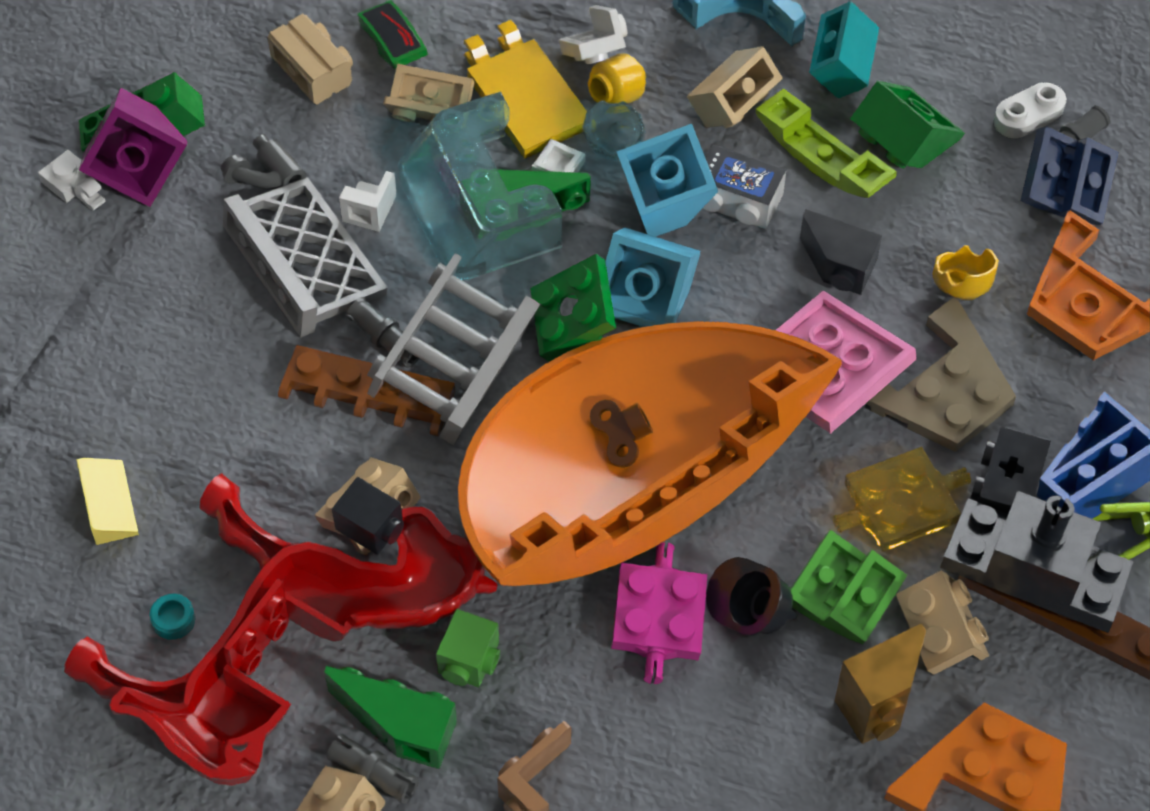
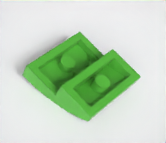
[790,530,907,644]

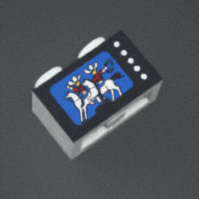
[703,144,786,229]

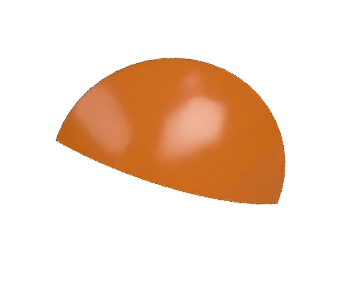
[458,321,842,586]

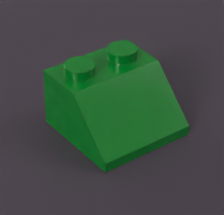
[850,80,965,169]

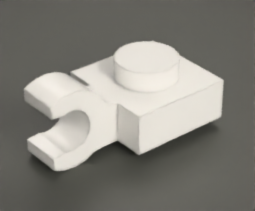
[38,150,106,211]

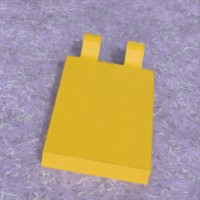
[464,20,592,159]

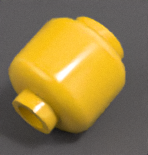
[588,53,646,110]

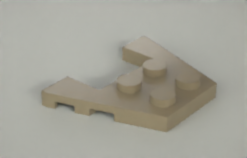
[866,297,1016,452]

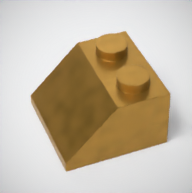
[834,623,926,744]

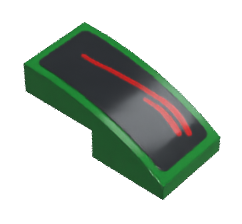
[357,0,428,69]

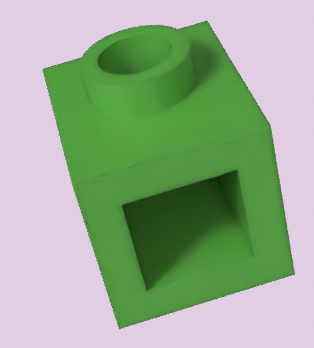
[436,609,500,688]

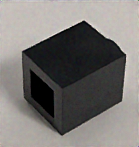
[331,476,404,555]

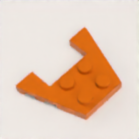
[1027,211,1150,360]
[884,702,1067,811]

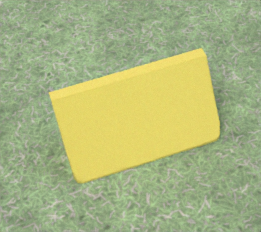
[77,458,139,545]

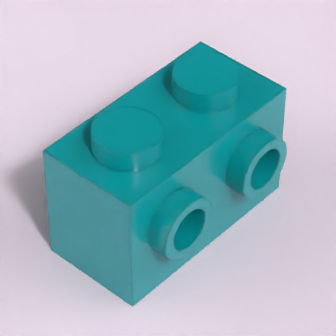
[809,1,880,99]

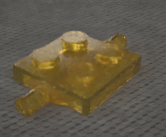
[833,447,971,552]

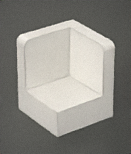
[339,171,397,232]

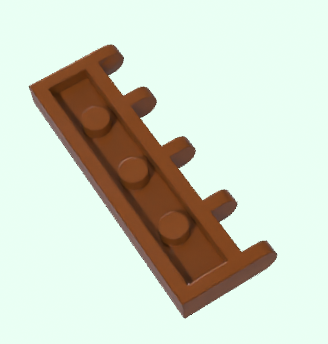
[278,345,455,437]

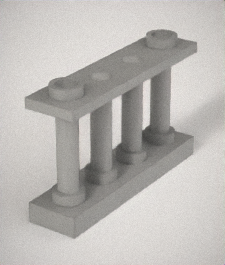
[367,253,540,446]

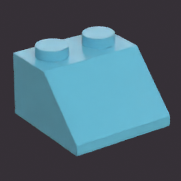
[617,124,718,237]
[606,227,701,327]

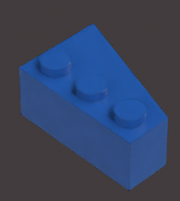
[1036,391,1150,519]

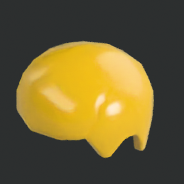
[932,245,999,300]

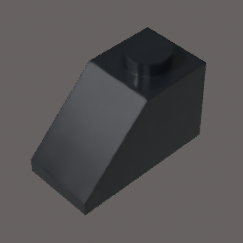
[800,209,882,295]

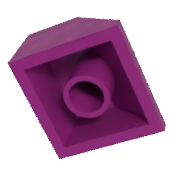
[79,88,188,207]

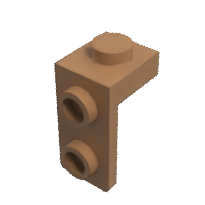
[497,721,571,811]

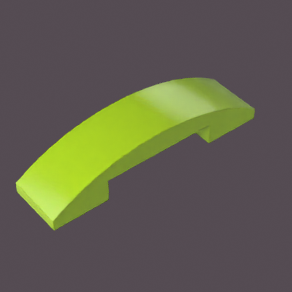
[756,88,897,198]

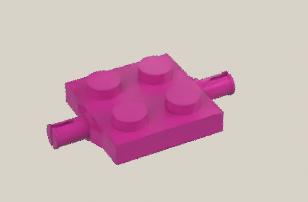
[611,542,707,684]

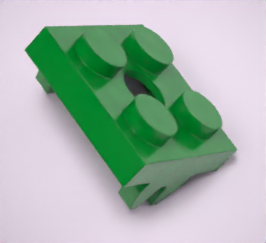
[530,254,616,362]

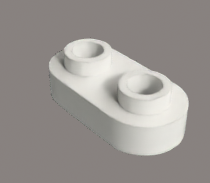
[994,83,1066,138]

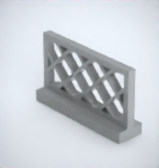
[222,177,388,338]

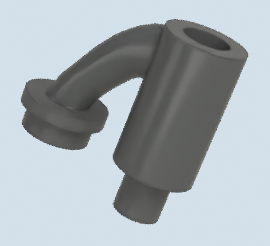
[221,134,306,189]

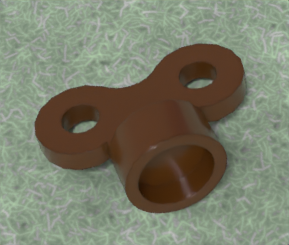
[590,400,653,468]

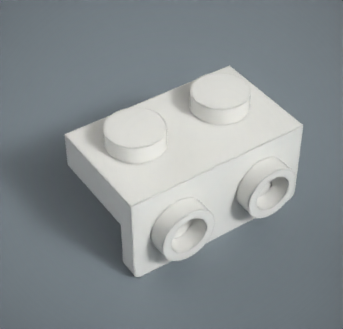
[558,5,627,64]

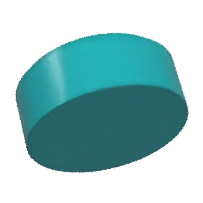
[149,594,196,640]

